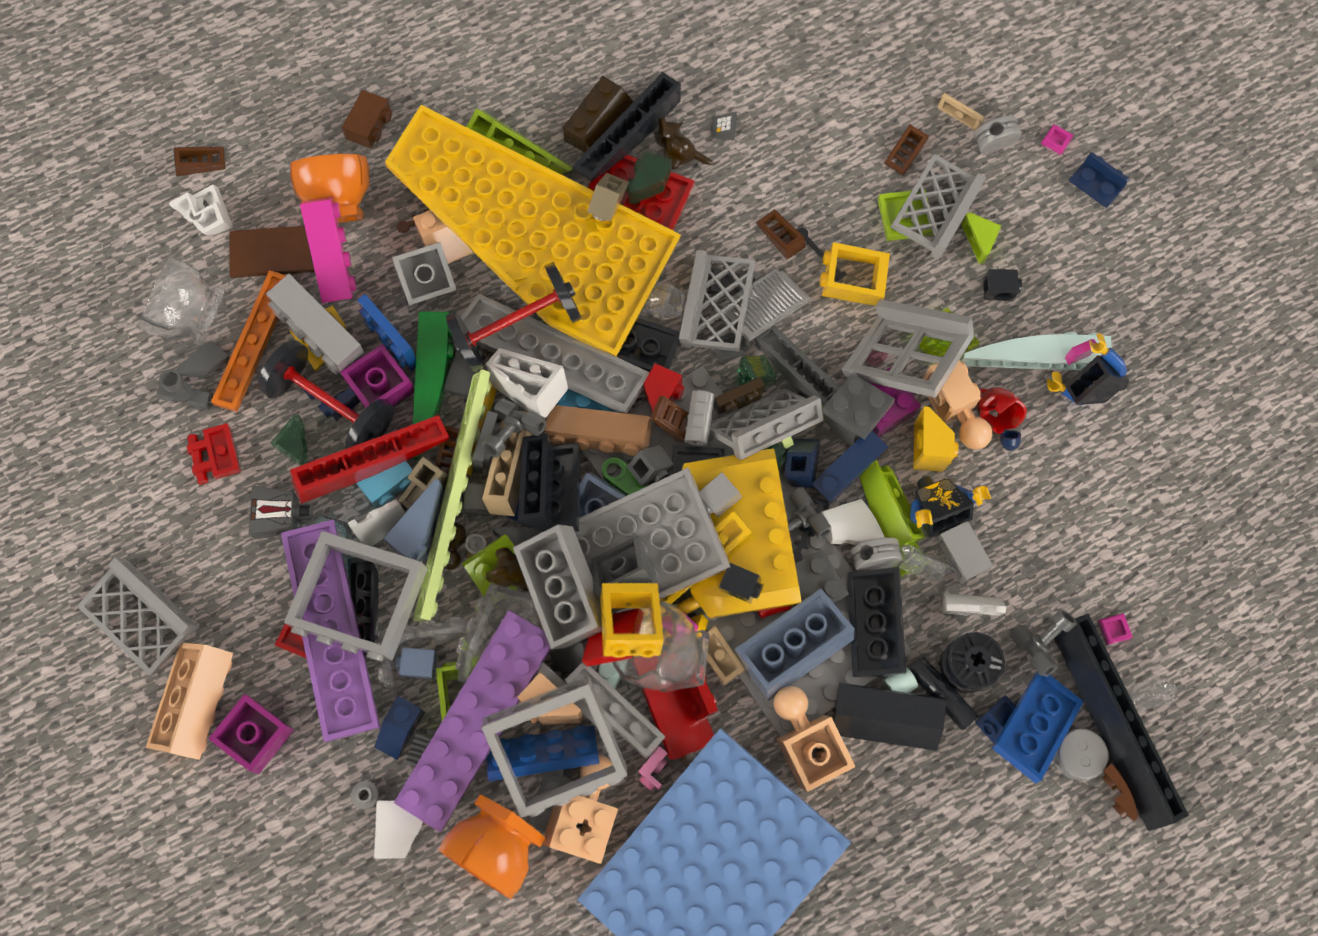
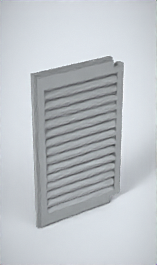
[719,268,811,342]

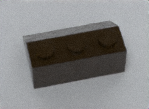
[563,76,634,153]

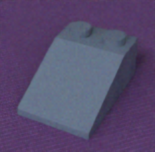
[383,479,444,565]

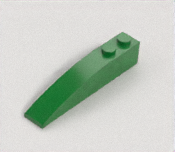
[413,312,455,461]

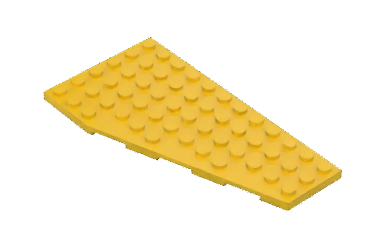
[385,105,681,357]

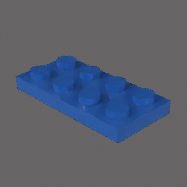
[992,671,1084,784]
[487,725,599,781]

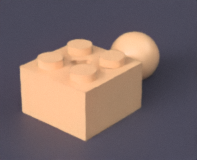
[923,360,992,450]
[773,686,855,792]
[542,755,618,864]

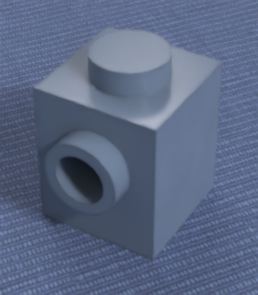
[395,648,438,680]

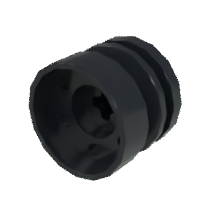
[939,632,1005,694]

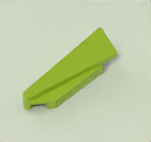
[467,109,574,174]
[860,460,929,577]

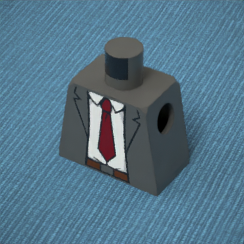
[248,486,313,539]

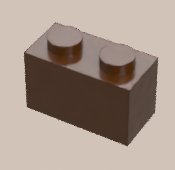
[341,90,392,149]

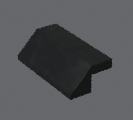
[518,433,581,532]

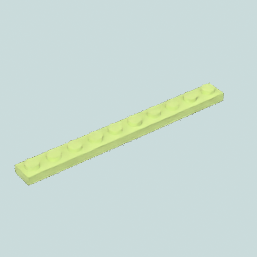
[413,369,491,623]

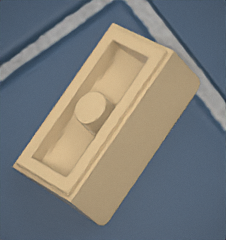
[938,93,985,131]
[695,626,746,686]

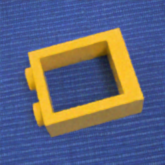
[819,242,890,306]
[600,583,664,658]

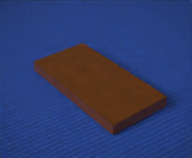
[229,226,315,278]

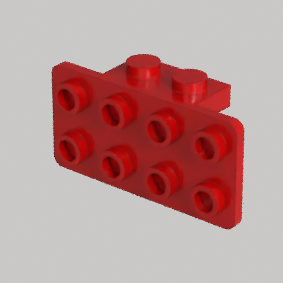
[631,645,718,760]

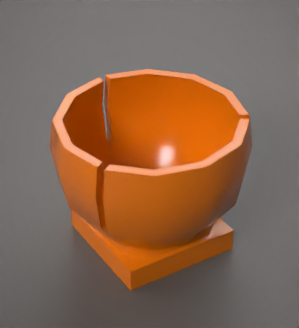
[290,154,370,223]
[438,794,546,900]

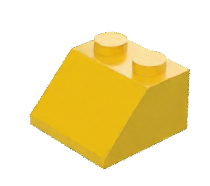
[913,406,959,472]

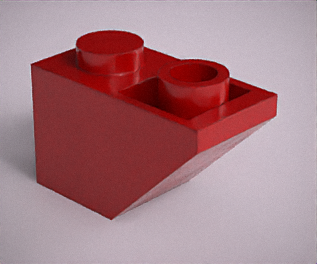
[643,364,685,427]

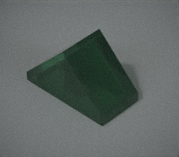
[271,414,308,466]

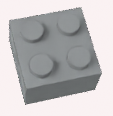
[391,242,456,305]

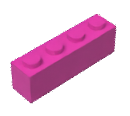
[300,196,357,303]

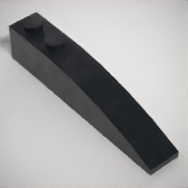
[573,72,681,181]

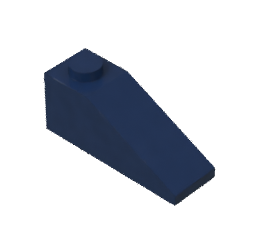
[812,430,889,502]

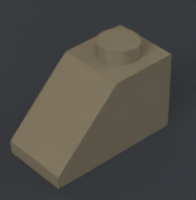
[587,173,629,221]

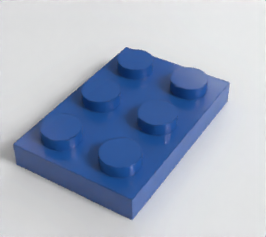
[357,294,416,371]

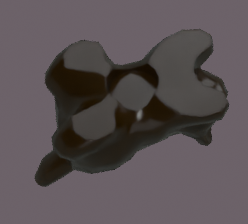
[654,117,713,169]
[485,547,529,592]

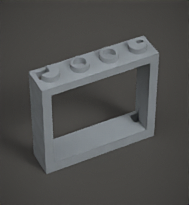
[284,531,428,662]
[481,676,627,818]

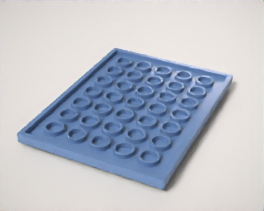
[577,728,851,936]

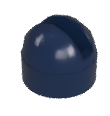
[1000,430,1021,451]

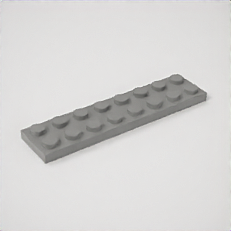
[461,293,650,414]

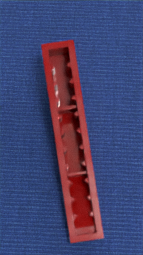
[290,415,449,504]

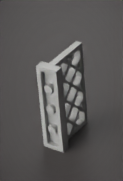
[891,154,986,260]
[679,250,756,352]
[709,388,823,460]
[77,557,199,676]
[565,662,665,759]

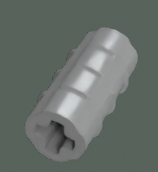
[684,390,715,446]

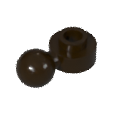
[444,522,466,570]

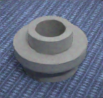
[351,781,379,810]

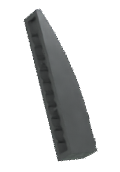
[754,325,861,446]

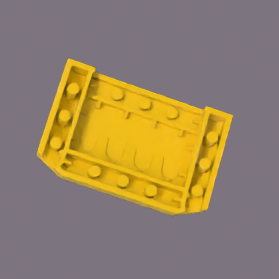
[682,448,801,618]

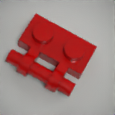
[186,423,241,485]

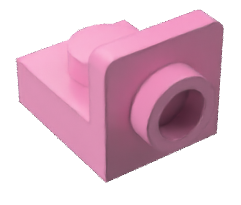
[638,746,668,791]

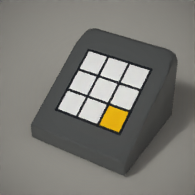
[711,112,737,140]

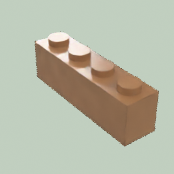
[544,405,653,456]

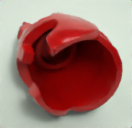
[977,387,1027,434]

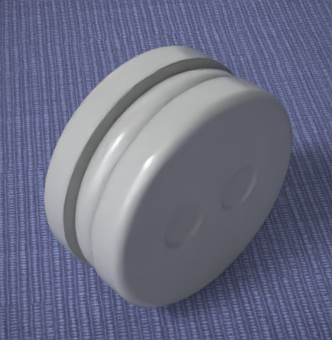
[974,115,1022,153]
[851,537,903,571]
[1054,728,1108,781]

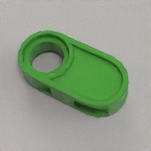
[602,457,647,495]

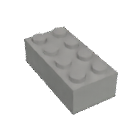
[266,274,365,375]
[513,525,602,649]

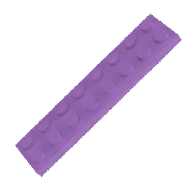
[281,520,380,742]
[394,610,551,832]

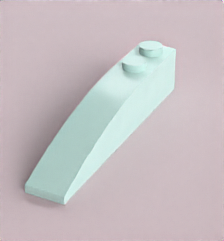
[960,332,1112,371]

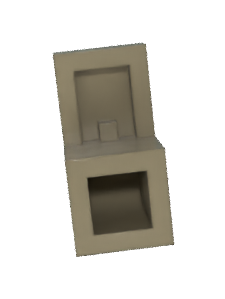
[398,457,448,509]

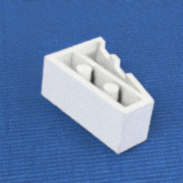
[486,348,568,418]

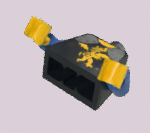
[1047,333,1129,405]
[910,476,991,537]

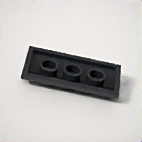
[617,318,680,372]
[348,557,379,662]
[847,567,906,677]
[833,682,946,751]

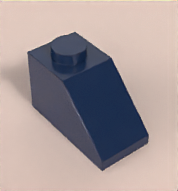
[374,696,425,760]

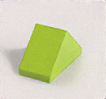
[961,212,1001,264]

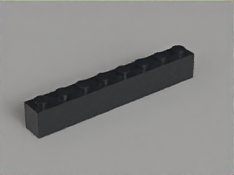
[1054,613,1189,831]

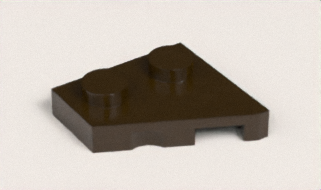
[713,377,765,414]

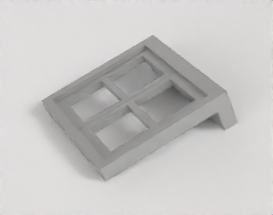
[842,299,974,398]

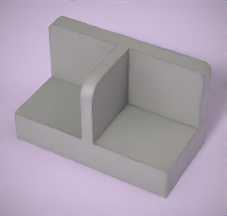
[936,522,993,584]

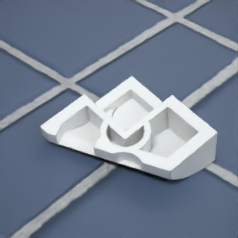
[169,185,233,235]
[348,499,405,546]
[821,499,885,545]
[941,593,1006,616]
[374,801,423,859]

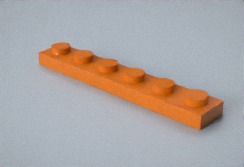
[211,270,286,412]

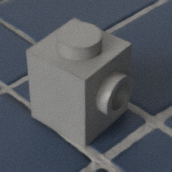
[699,472,742,518]

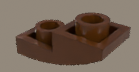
[1101,762,1138,821]

